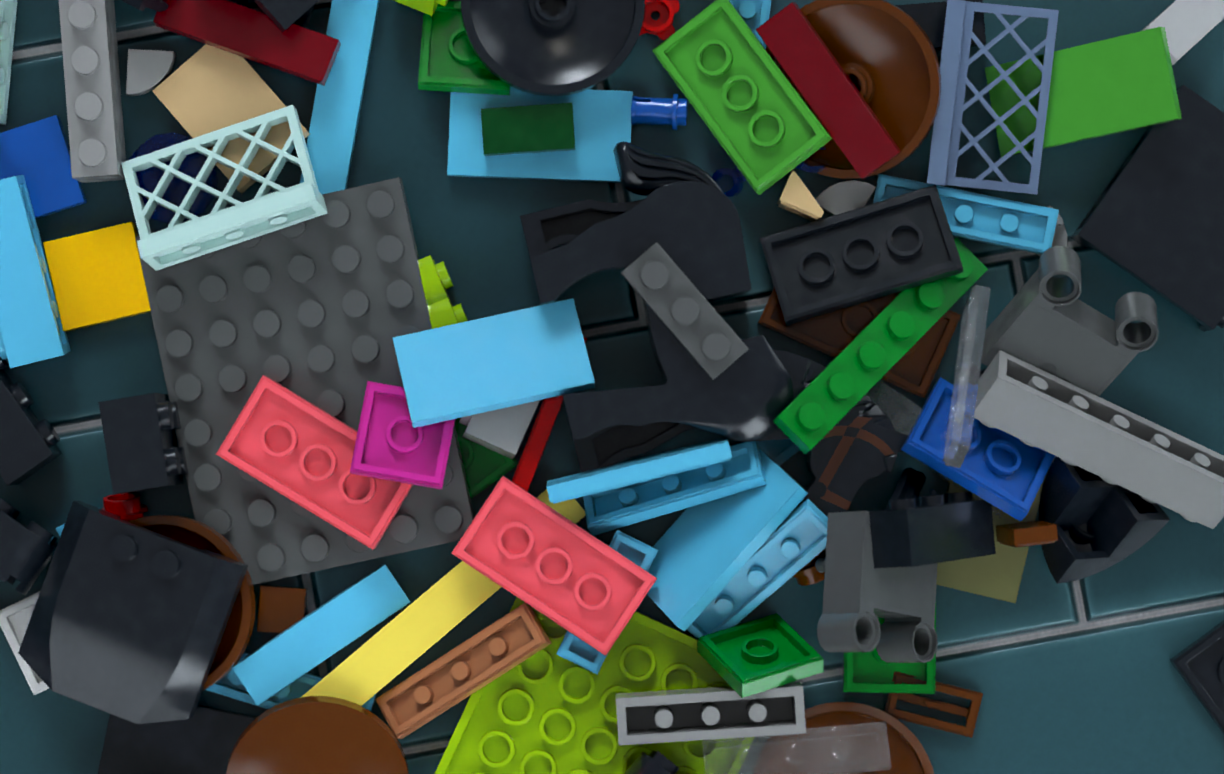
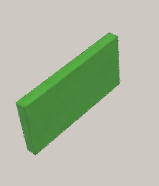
[652,0,832,195]
[985,27,1182,157]

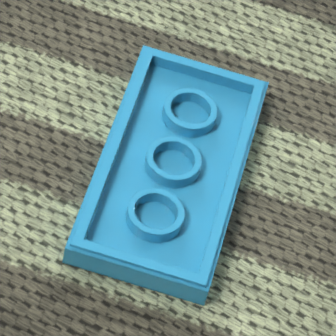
[447,86,633,183]
[392,298,595,428]
[647,448,808,632]

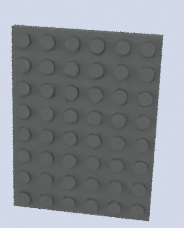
[135,177,475,585]

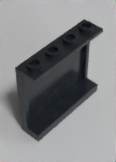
[1071,85,1224,332]

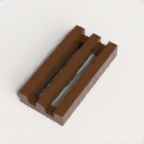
[883,671,983,738]

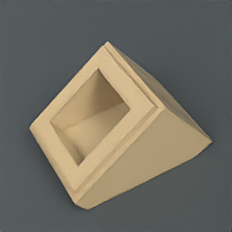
[777,170,824,222]

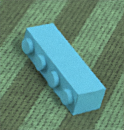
[0,175,71,368]

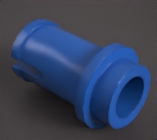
[631,94,688,130]

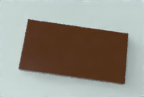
[757,287,962,399]

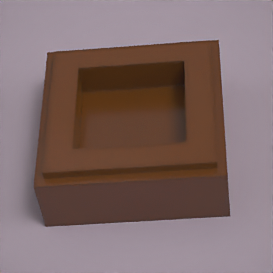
[996,520,1058,548]
[257,585,308,633]

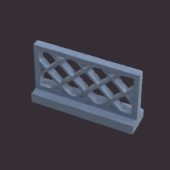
[927,0,1059,195]

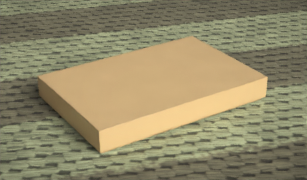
[152,44,310,194]

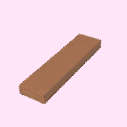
[375,603,551,739]

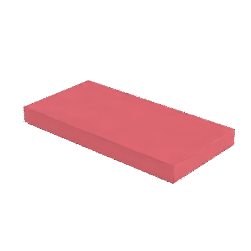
[216,375,413,550]
[451,476,657,656]

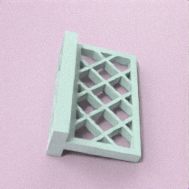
[121,105,328,271]

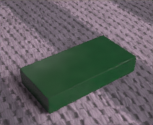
[481,103,575,156]

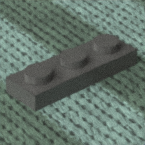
[621,242,749,380]

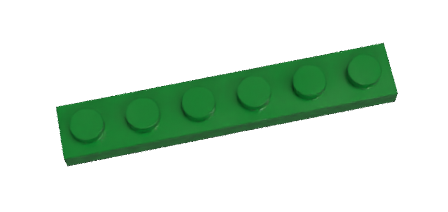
[773,237,988,454]

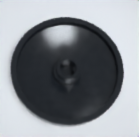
[461,0,645,96]

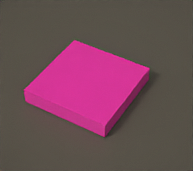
[350,381,456,490]

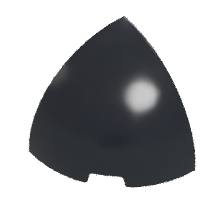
[1038,456,1170,584]

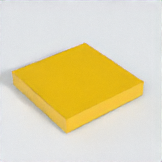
[43,222,151,332]

